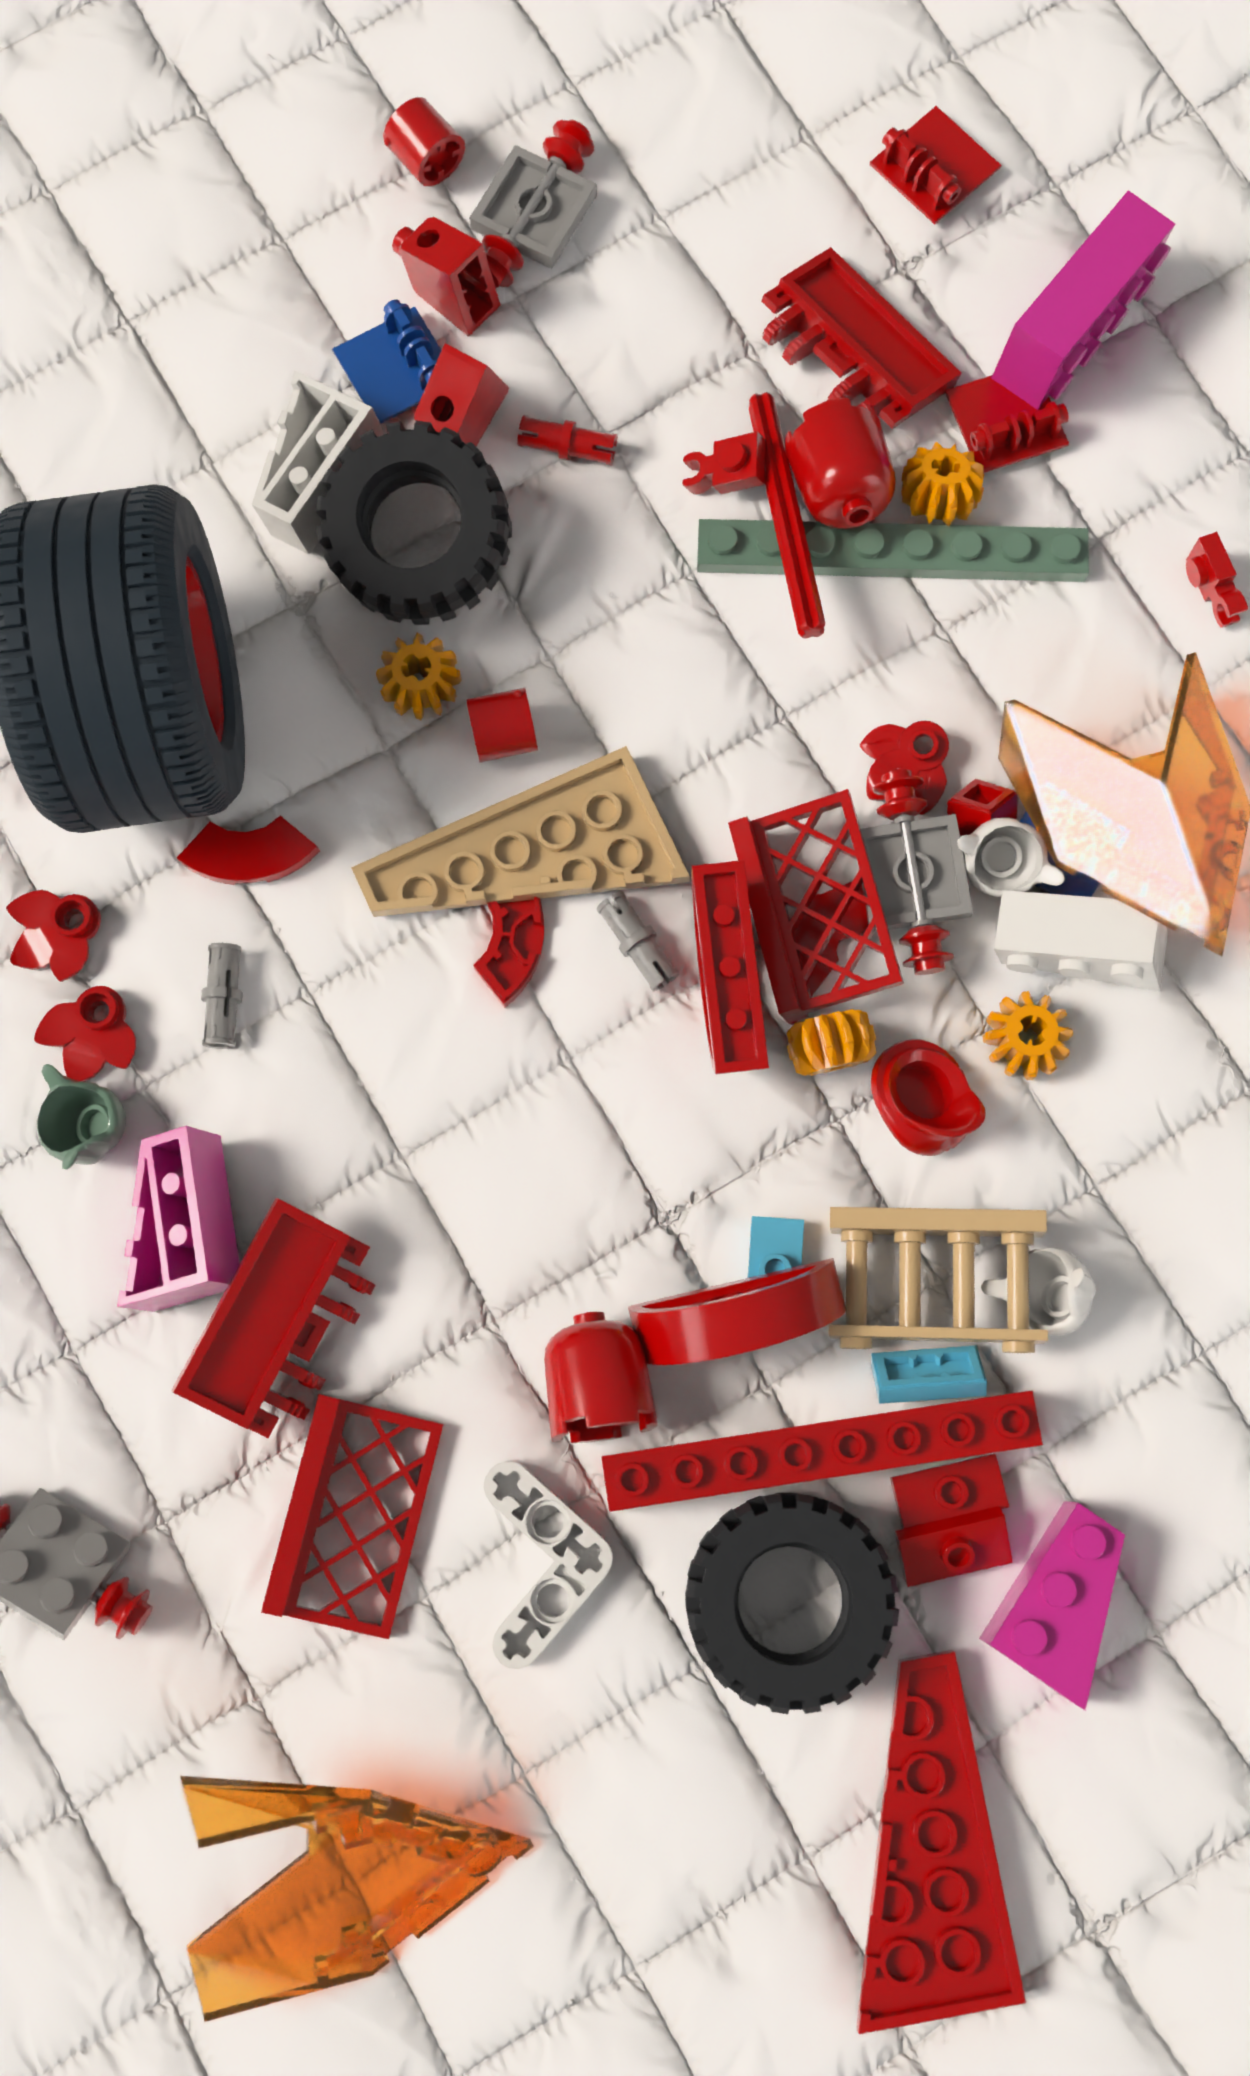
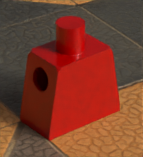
[392,217,501,336]
[414,343,510,447]

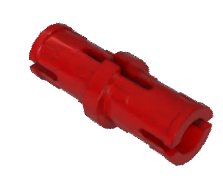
[517,415,618,466]

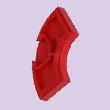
[177,815,320,885]
[473,896,545,1008]

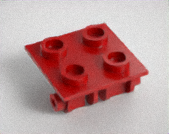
[869,106,1002,225]
[945,375,1069,473]

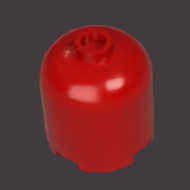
[785,398,896,529]
[544,1312,658,1443]

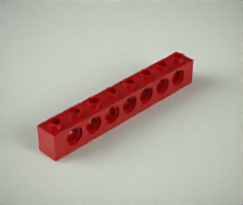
[601,1390,1043,1512]

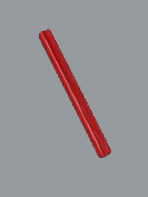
[748,392,826,639]

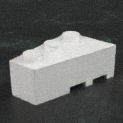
[251,370,385,555]
[994,890,1168,992]

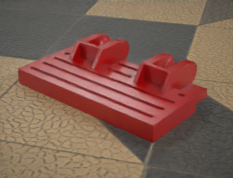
[761,247,962,429]
[171,1198,376,1438]

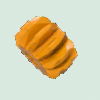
[901,442,984,526]
[376,632,462,721]
[983,991,1073,1080]
[786,1009,877,1076]

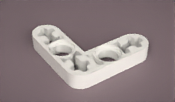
[483,1461,613,1670]

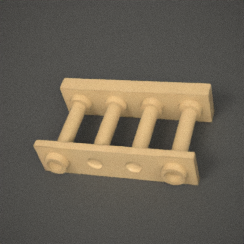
[829,1207,1048,1353]

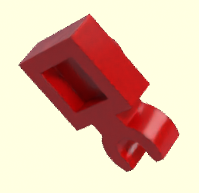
[682,431,766,494]
[1186,532,1248,628]

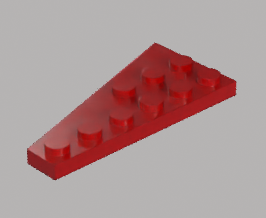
[856,1650,1026,2035]

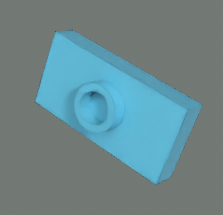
[747,1216,804,1278]
[871,1345,987,1404]

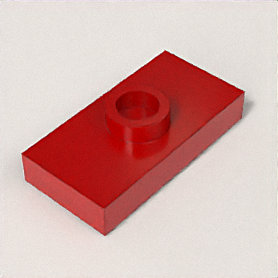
[889,1454,1010,1529]
[895,1506,1013,1587]

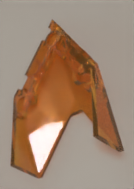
[998,652,1250,957]
[180,1775,534,2022]

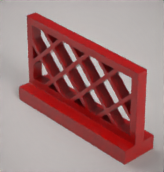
[728,789,904,1023]
[261,1394,444,1640]

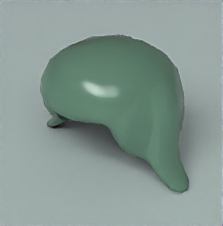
[37,1064,126,1170]

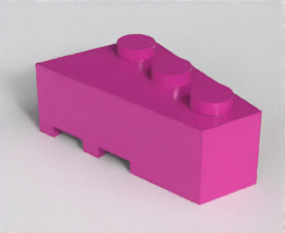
[117,1126,240,1312]
[979,1501,1125,1711]

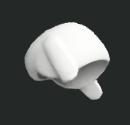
[957,817,1065,897]
[981,1248,1096,1336]

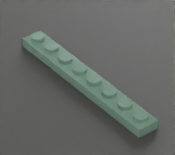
[697,519,1089,582]

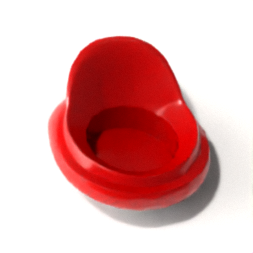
[871,1039,986,1156]

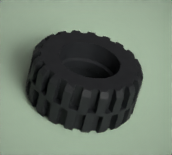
[316,421,512,625]
[685,1492,899,1714]

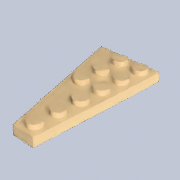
[351,746,690,917]

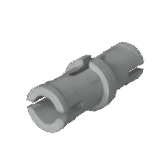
[596,891,680,992]
[201,942,243,1049]

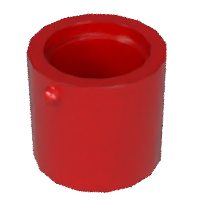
[383,97,466,187]
[466,688,538,763]

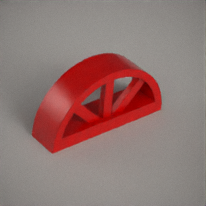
[691,860,769,1075]
[628,1258,846,1365]

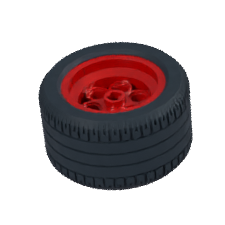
[0,484,245,833]

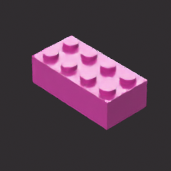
[991,190,1176,410]

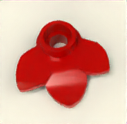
[860,720,949,815]
[6,890,101,982]
[34,986,136,1082]

